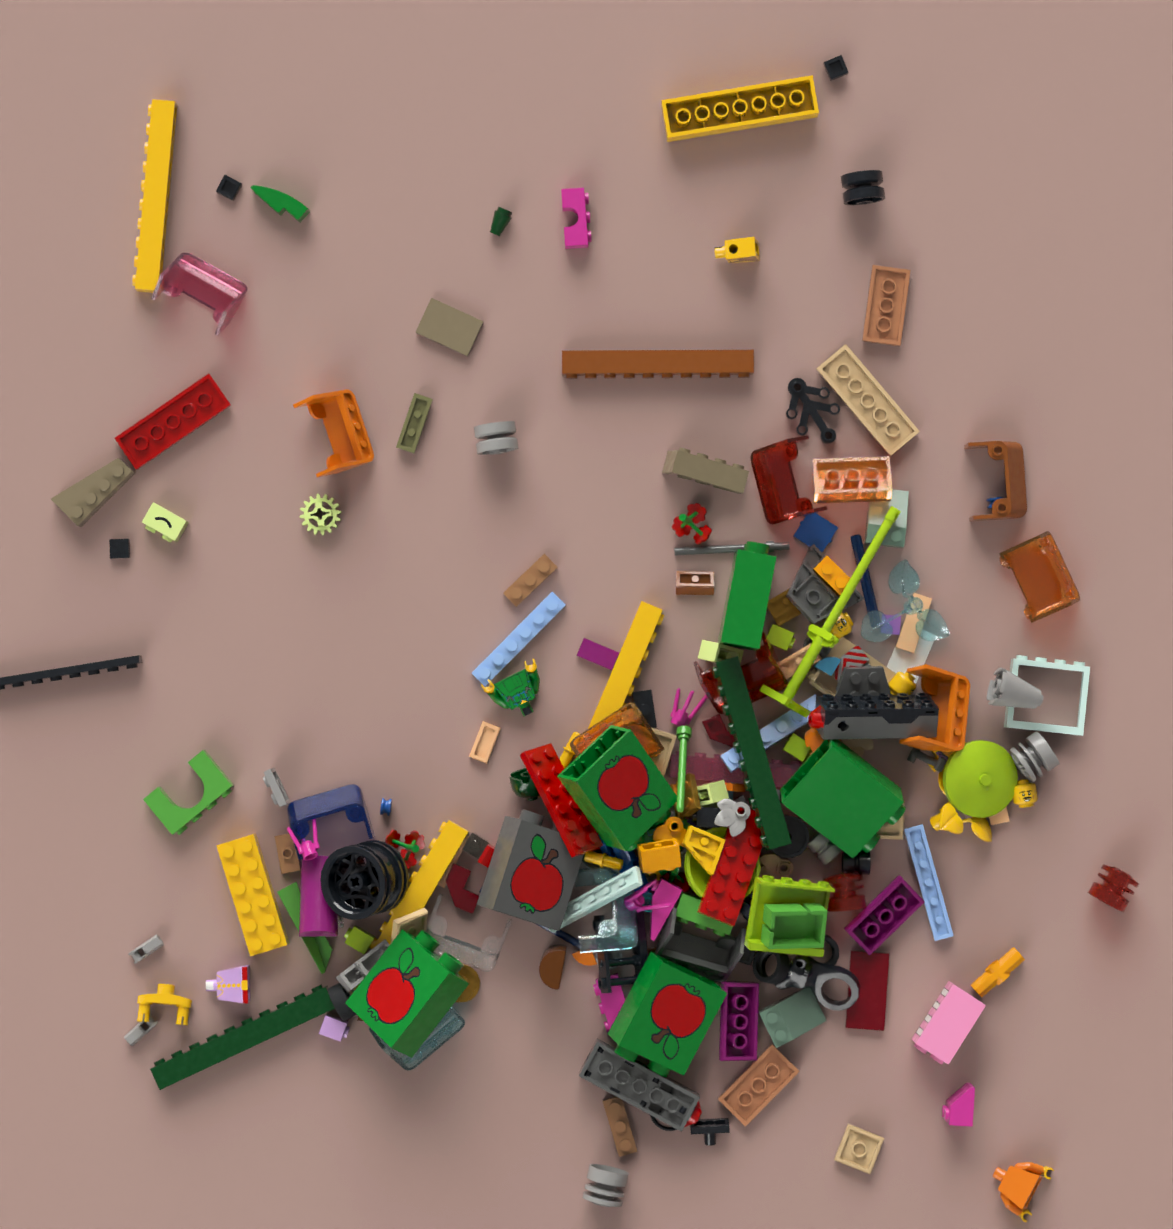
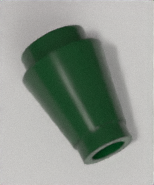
[490,206,512,236]

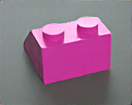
[942,1083,975,1127]

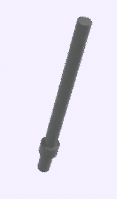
[674,541,790,555]

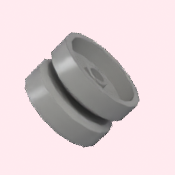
[474,421,519,455]

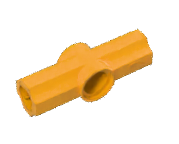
[971,947,1025,998]

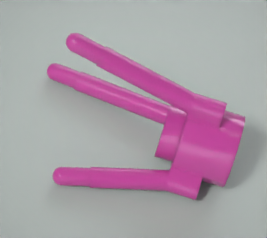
[670,688,710,726]
[287,815,320,861]
[624,879,671,913]

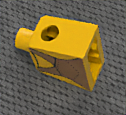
[715,237,760,263]

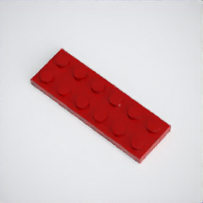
[114,374,231,470]
[520,743,603,858]
[697,808,762,927]

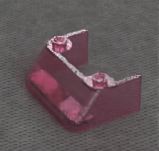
[151,253,248,336]

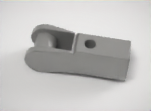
[128,934,164,964]
[124,1013,158,1046]

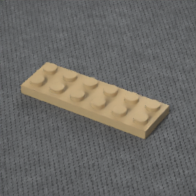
[816,344,920,456]

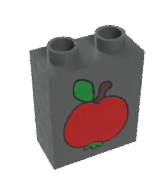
[477,809,584,931]

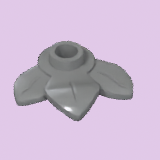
[714,799,750,837]

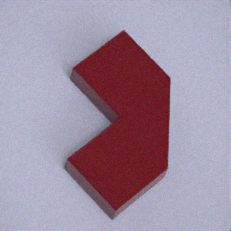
[702,714,735,747]
[445,863,479,914]

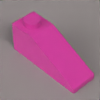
[650,877,682,941]

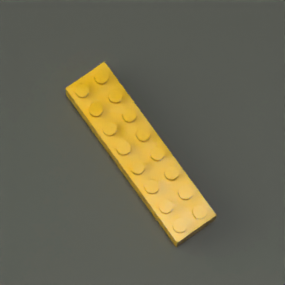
[661,75,819,142]

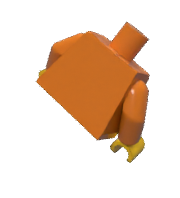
[993,1162,1054,1222]

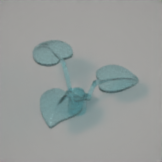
[861,559,949,642]

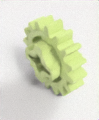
[300,494,342,535]

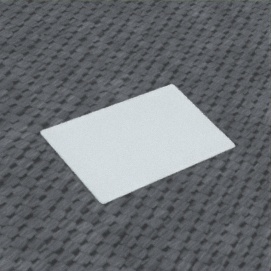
[887,630,936,683]

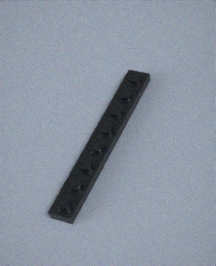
[0,655,143,690]

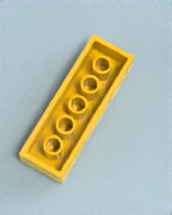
[216,833,289,957]

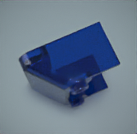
[287,784,375,860]

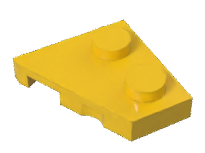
[682,825,725,875]

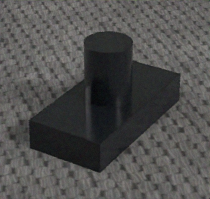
[632,690,657,728]
[690,1118,730,1146]

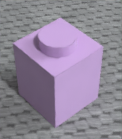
[319,1014,350,1042]

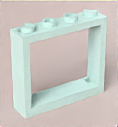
[1004,655,1090,736]

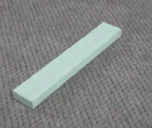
[549,866,643,933]

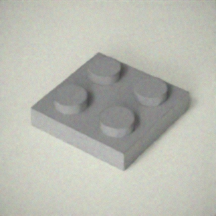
[263,768,291,807]

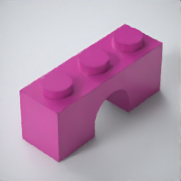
[561,188,592,249]

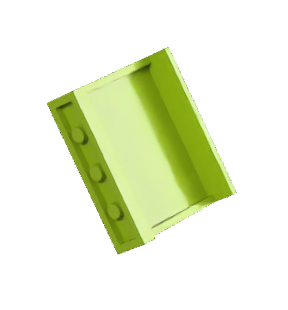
[744,875,835,957]

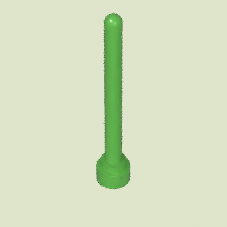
[676,726,692,813]

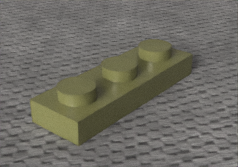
[396,393,433,454]

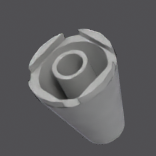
[987,668,1043,709]

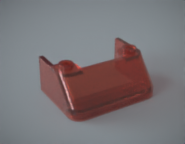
[750,435,828,525]
[693,632,788,714]

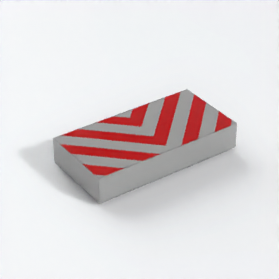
[832,644,870,682]

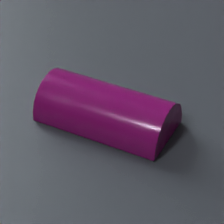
[299,856,339,937]
[844,875,925,956]
[719,981,759,1061]

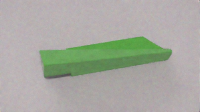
[277,882,333,974]

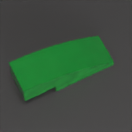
[250,185,310,223]

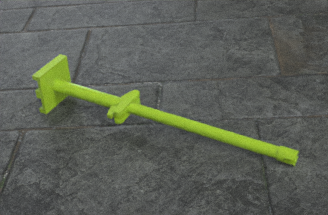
[759,506,901,718]

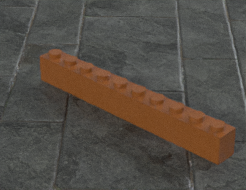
[562,349,754,379]

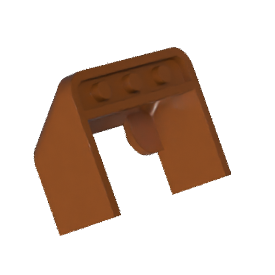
[964,441,1027,522]

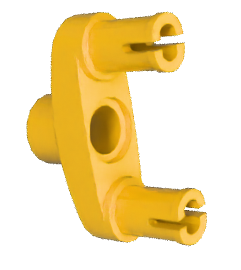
[137,984,192,1026]

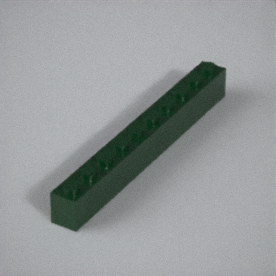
[711,656,792,850]
[150,984,335,1090]

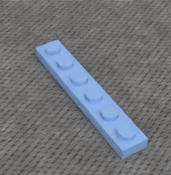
[472,592,566,686]
[720,694,817,773]
[904,824,954,941]

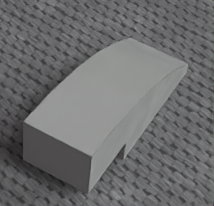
[335,939,390,993]

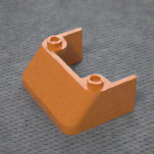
[293,389,374,477]
[899,664,970,752]

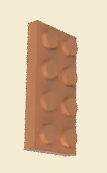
[862,265,911,346]
[718,1044,800,1127]

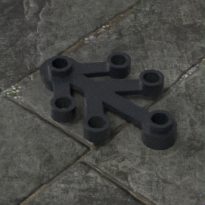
[786,378,840,444]

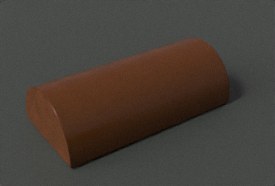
[539,944,567,990]

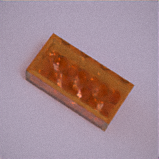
[811,456,892,504]

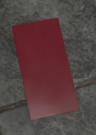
[845,950,889,1031]

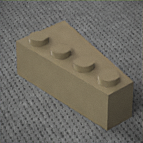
[662,448,749,494]
[51,458,135,527]

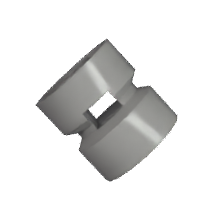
[807,833,841,865]

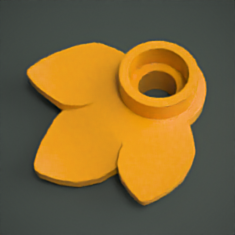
[653,816,687,848]

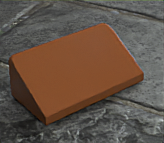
[676,571,714,595]

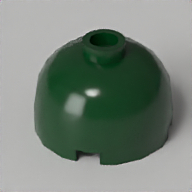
[509,768,540,801]

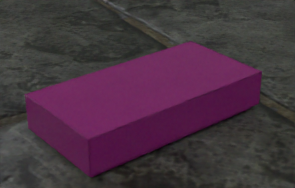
[576,638,619,670]

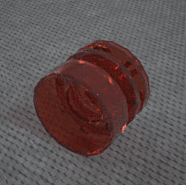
[1087,864,1139,913]
[823,873,866,912]

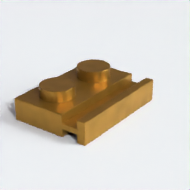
[767,588,802,626]
[670,773,701,820]

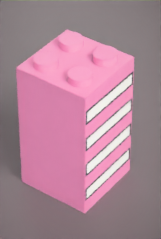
[912,981,986,1065]

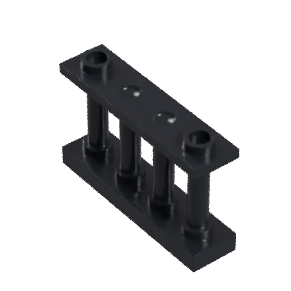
[592,911,648,993]

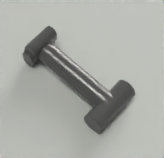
[907,748,946,772]

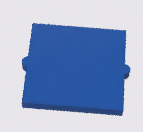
[793,510,838,552]

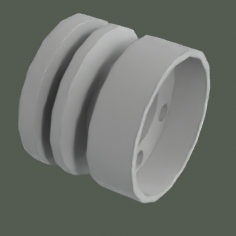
[1009,731,1060,783]
[583,1164,629,1207]

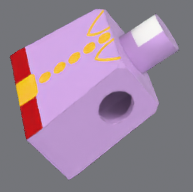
[206,965,250,1004]

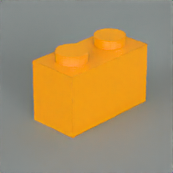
[813,556,850,597]
[637,838,681,874]

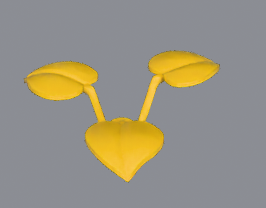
[930,769,992,842]

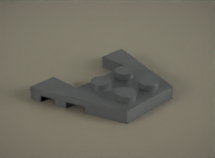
[786,544,865,624]
[835,666,891,696]

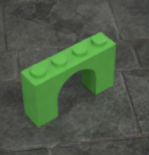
[143,750,234,835]

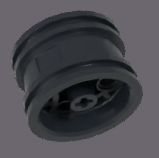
[320,840,409,920]

